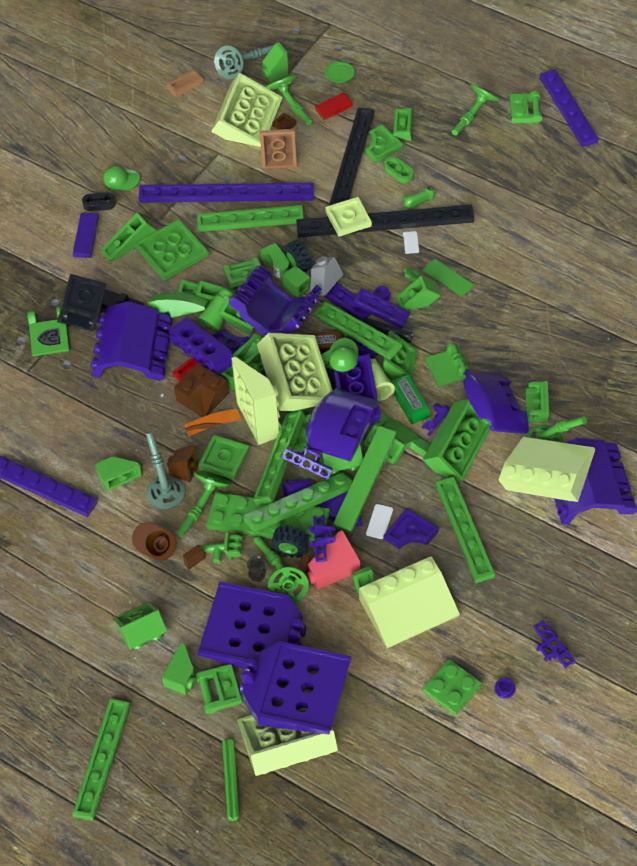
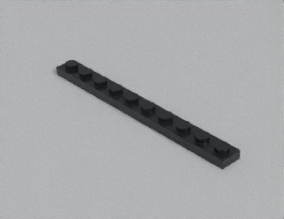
[296,204,474,238]

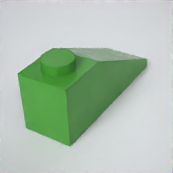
[101,212,157,262]

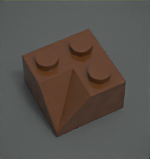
[174,363,229,417]

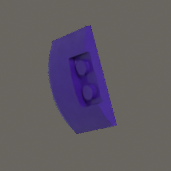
[463,370,529,434]
[306,388,380,462]

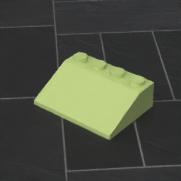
[211,73,283,147]
[257,333,333,411]
[231,357,281,445]
[499,437,595,502]
[359,556,460,648]
[237,708,338,776]

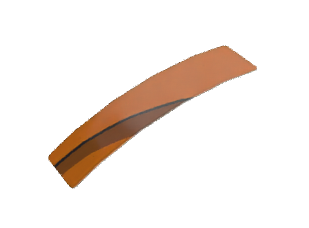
[184,409,242,436]

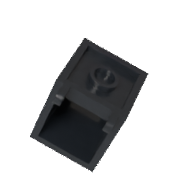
[57,274,107,331]

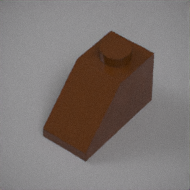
[167,445,199,483]

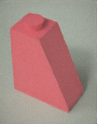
[306,530,360,590]

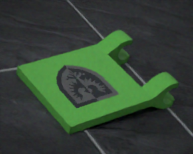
[27,307,69,356]

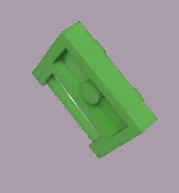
[509,91,542,123]
[222,257,261,288]
[196,664,242,714]

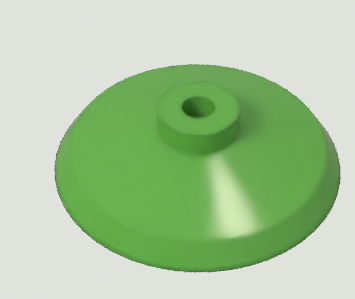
[325,61,355,83]

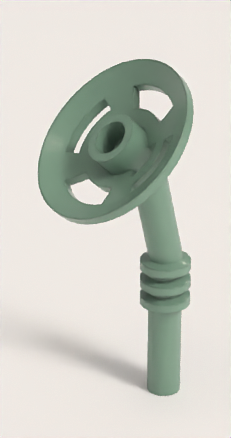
[214,45,274,79]
[146,432,186,510]

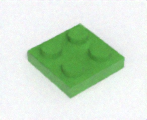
[198,435,249,480]
[423,659,482,716]

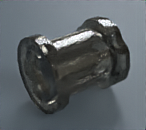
[247,556,266,581]

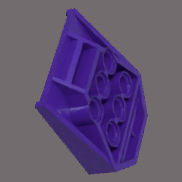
[197,582,306,670]
[240,641,351,735]

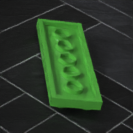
[206,492,330,544]

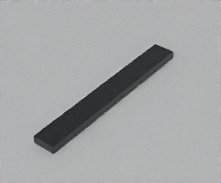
[329,107,375,206]

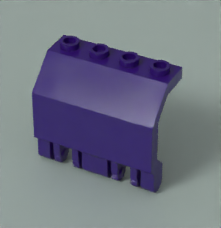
[229,265,322,336]
[90,301,173,381]
[553,438,637,525]

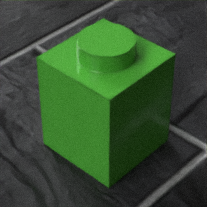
[282,266,311,297]

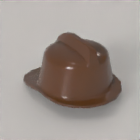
[132,522,176,561]

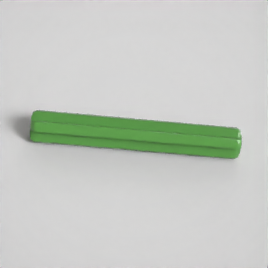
[222,739,239,821]

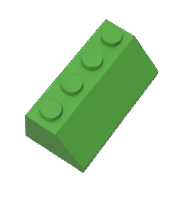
[423,399,492,482]

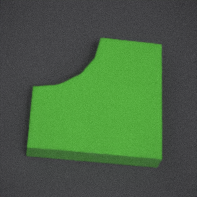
[365,124,403,163]

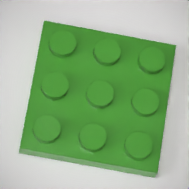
[134,219,209,281]

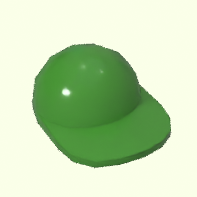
[103,165,140,190]
[329,338,358,372]

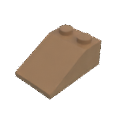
[260,129,297,169]

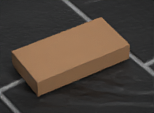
[166,69,204,97]

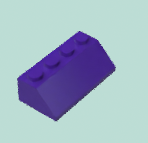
[333,355,381,428]

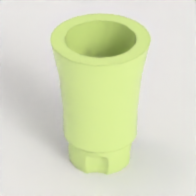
[370,359,395,401]

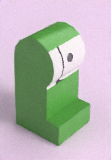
[260,243,289,278]

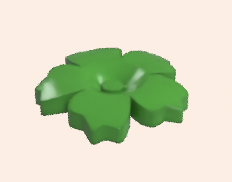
[403,268,423,281]

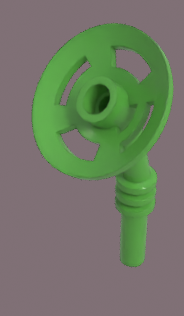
[266,75,312,125]
[452,83,500,135]
[526,416,587,443]
[177,471,231,536]
[254,536,309,603]

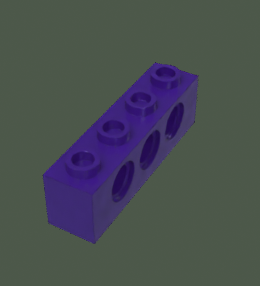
[169,317,233,375]

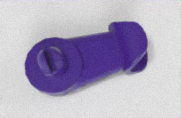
[421,403,450,437]

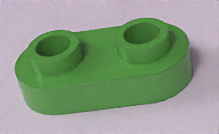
[384,157,414,183]

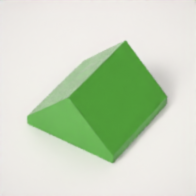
[383,331,417,379]

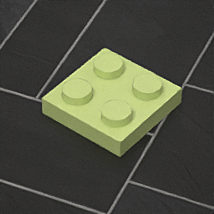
[325,197,372,237]

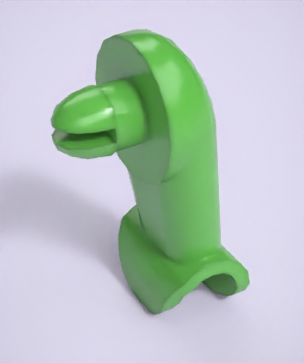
[402,186,435,209]

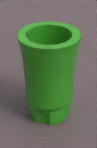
[198,288,233,332]

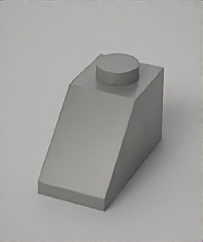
[310,256,343,296]

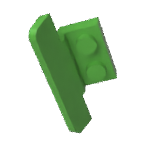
[363,411,431,465]

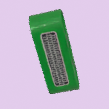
[390,374,430,424]

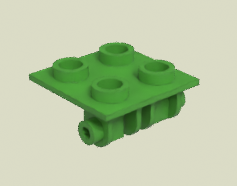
[424,343,470,387]

